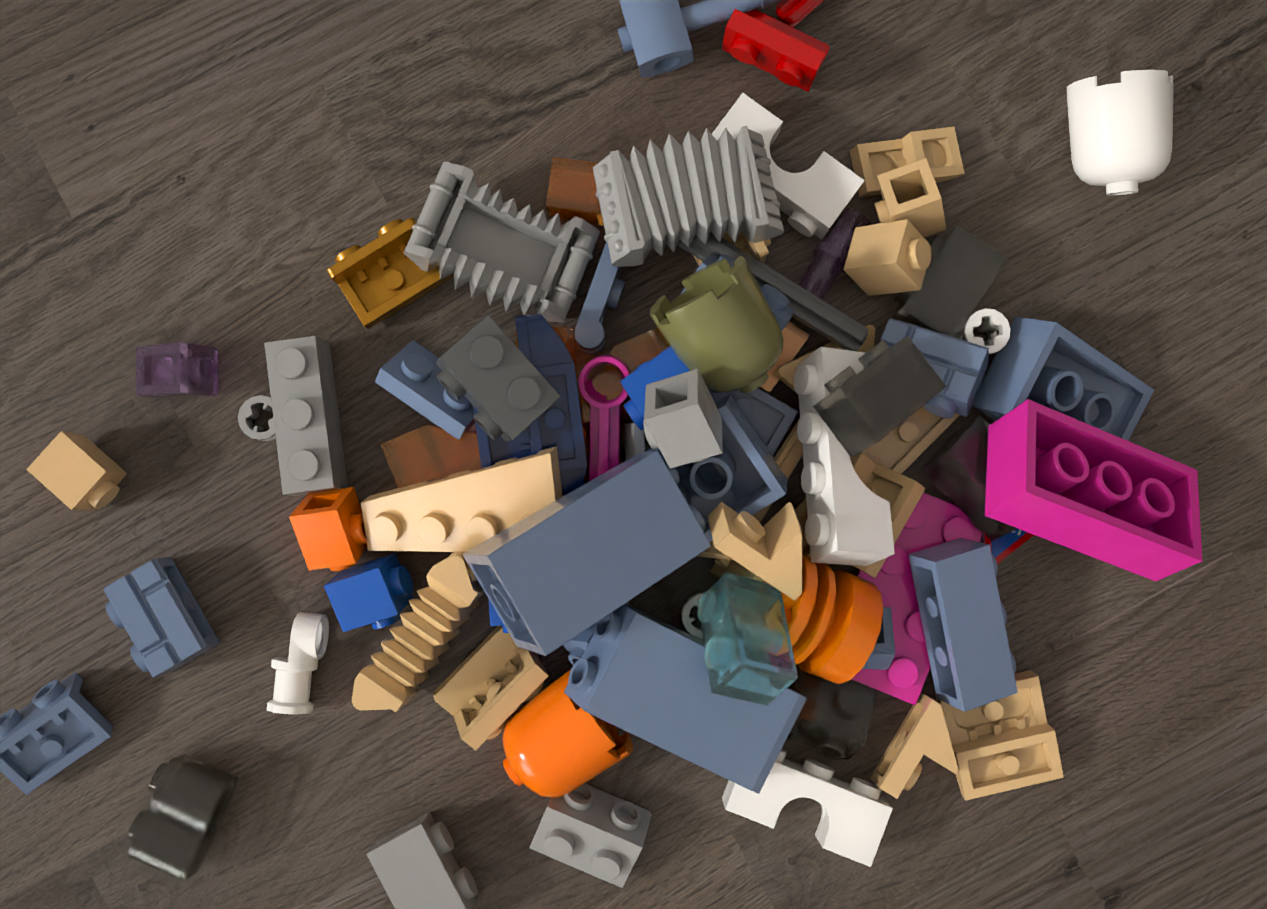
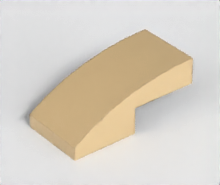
[850,126,965,198]

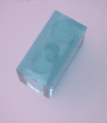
[697,572,798,706]

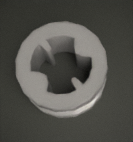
[238,395,276,441]

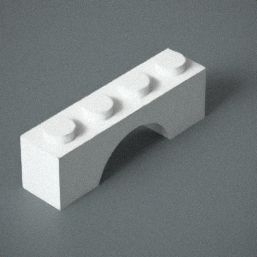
[794,347,895,566]

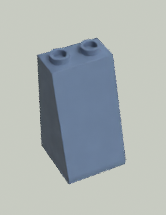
[463,450,711,656]
[564,603,807,794]

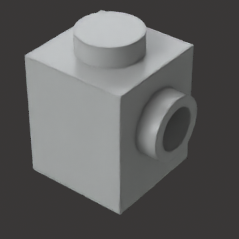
[643,369,723,469]

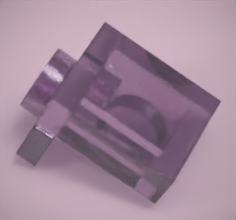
[136,342,218,398]

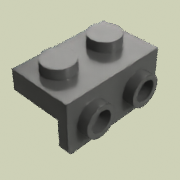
[436,315,561,442]

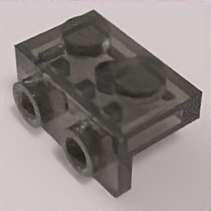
[774,661,878,760]

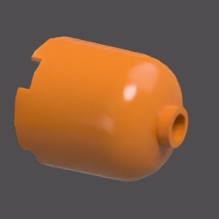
[503,669,633,798]

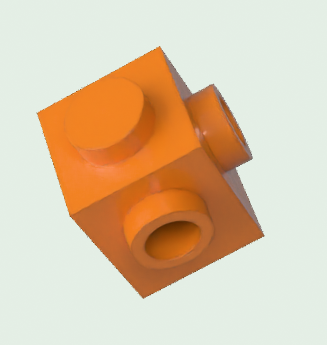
[289,487,367,571]

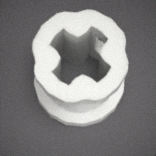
[952,308,1011,354]

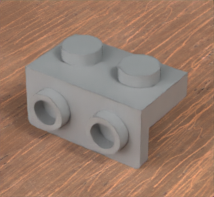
[529,783,652,888]

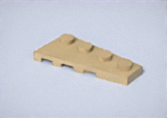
[361,446,562,552]

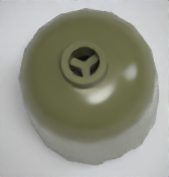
[650,256,784,393]

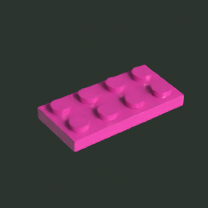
[852,492,988,705]

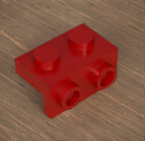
[722,9,830,92]

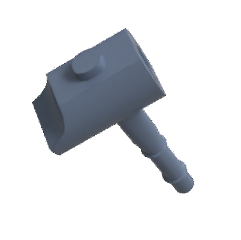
[617,0,780,78]

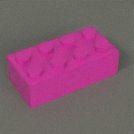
[985,399,1202,582]

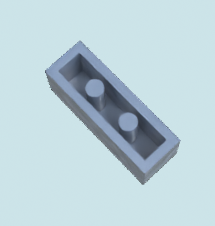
[908,538,1018,712]

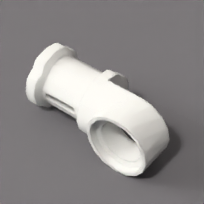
[267,612,329,714]

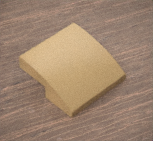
[935,670,1064,801]

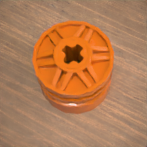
[749,554,884,684]

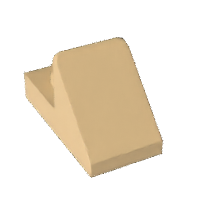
[707,502,802,601]
[870,693,959,799]

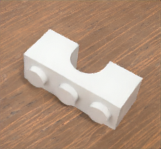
[712,93,865,240]
[722,749,893,867]

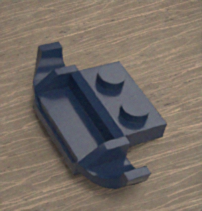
[473,313,588,497]

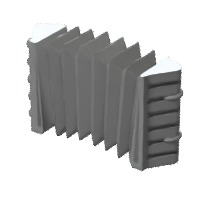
[593,126,784,267]
[404,162,600,323]

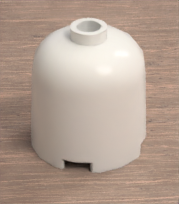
[1067,70,1174,196]

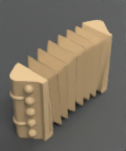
[352,551,486,713]

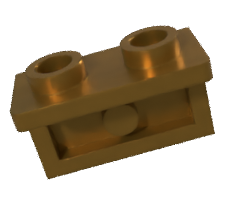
[326,217,452,329]

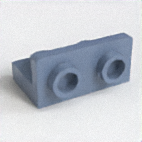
[0,673,114,795]

